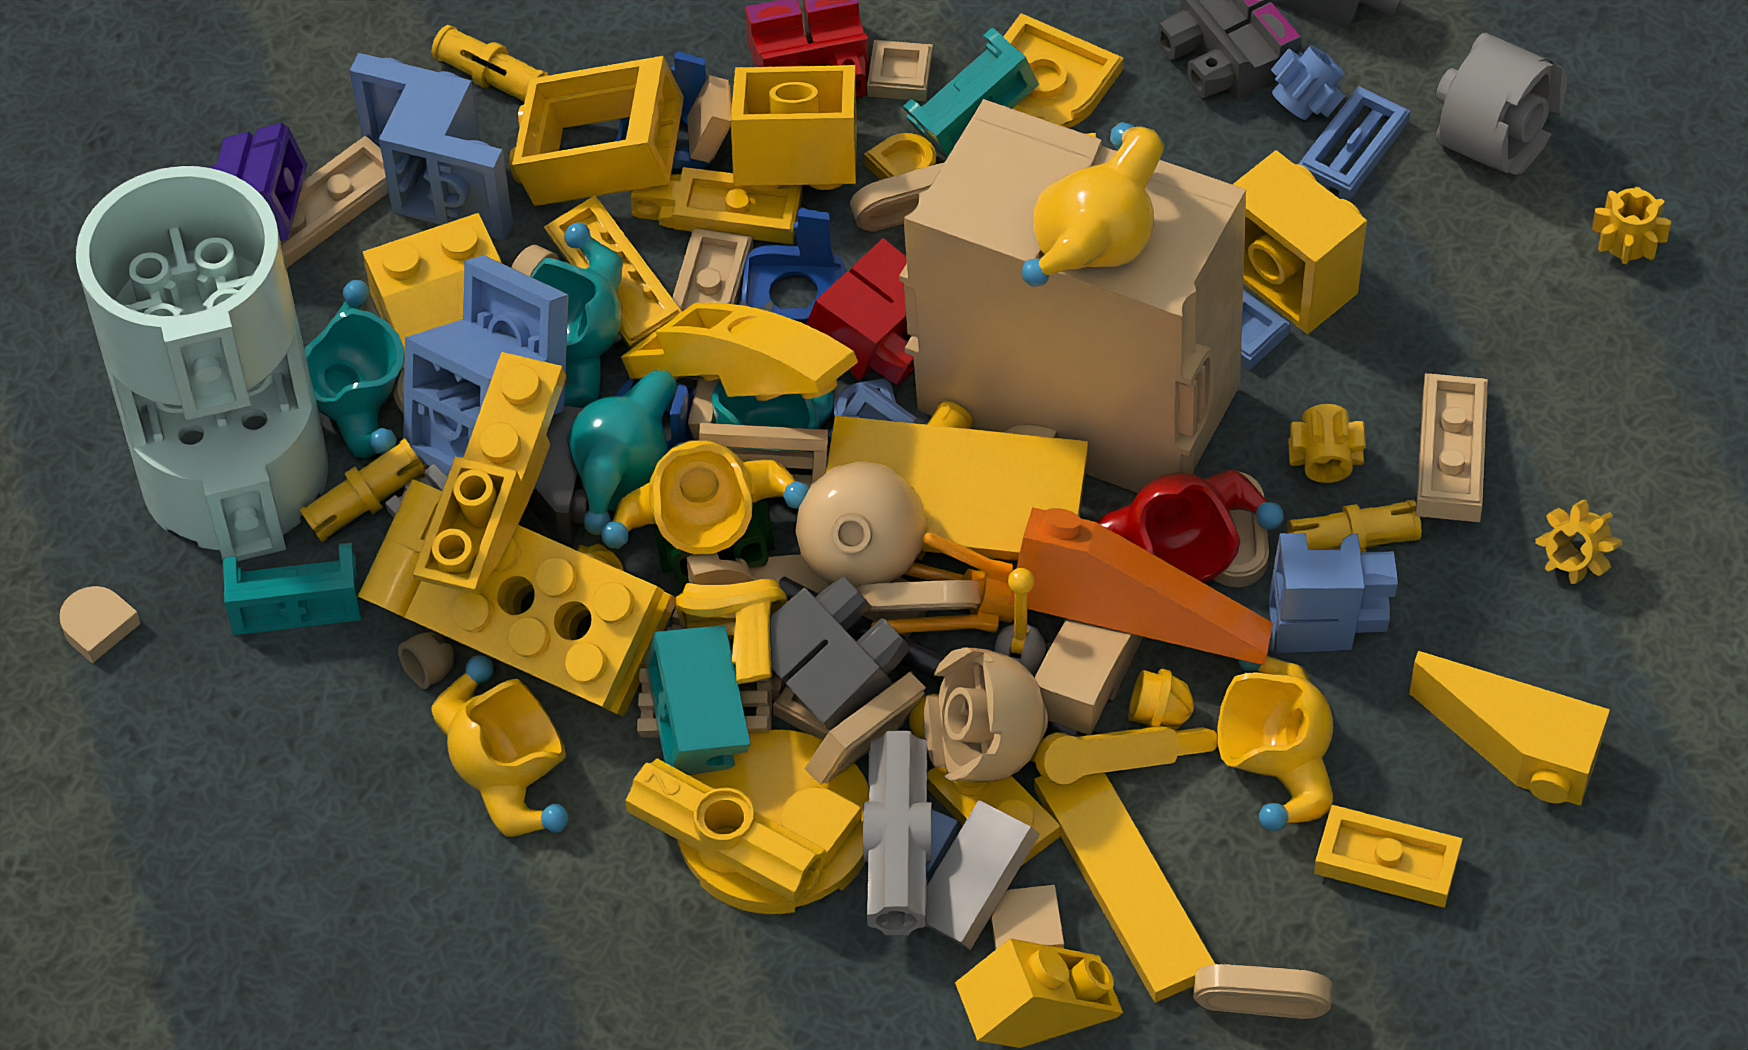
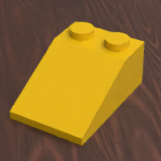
[363,213,501,368]

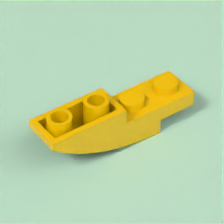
[621,303,858,401]
[412,352,566,595]

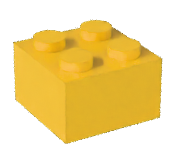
[731,65,857,191]
[1232,150,1367,335]

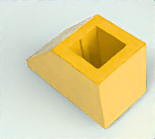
[955,938,1123,1048]

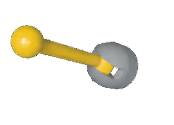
[994,568,1046,675]

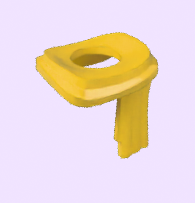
[676,579,788,684]

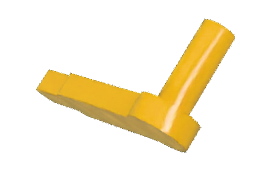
[1030,726,1218,785]

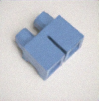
[1268,533,1398,653]

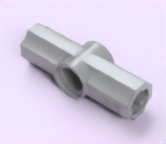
[863,731,932,935]

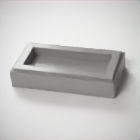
[925,800,1040,950]

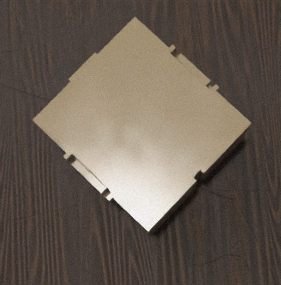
[899,99,1246,493]

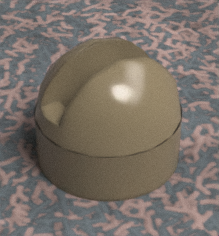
[398,632,455,689]

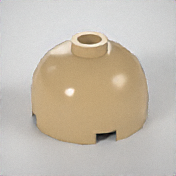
[796,461,927,588]
[924,647,1048,783]

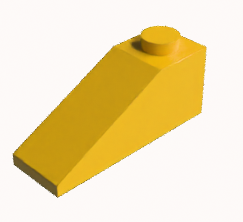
[1409,651,1610,806]

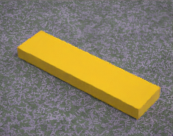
[1034,772,1215,1003]

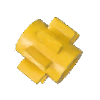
[1591,187,1671,264]
[1288,404,1366,483]
[1535,500,1622,584]

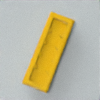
[544,195,682,350]

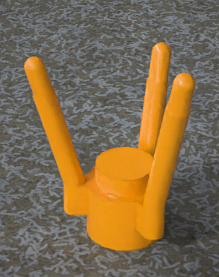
[871,532,1014,633]

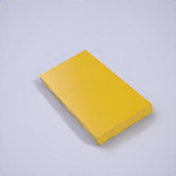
[825,415,1089,561]

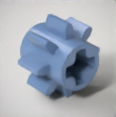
[1271,45,1346,120]

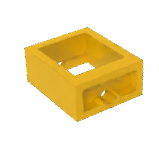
[509,56,684,206]

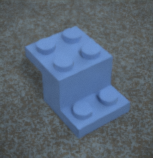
[349,53,513,241]
[403,255,568,476]

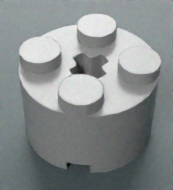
[1436,33,1567,175]

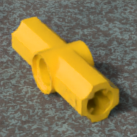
[625,759,827,904]

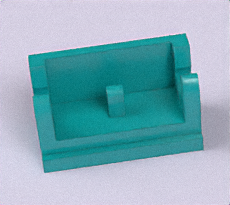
[902,27,1039,159]
[223,542,361,635]
[644,625,750,775]

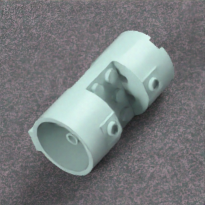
[76,166,328,561]

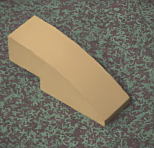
[1035,619,1143,735]

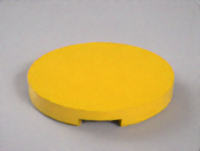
[677,730,870,914]

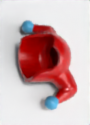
[1095,470,1284,583]

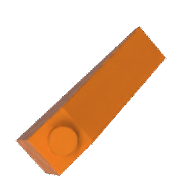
[1009,507,1273,665]

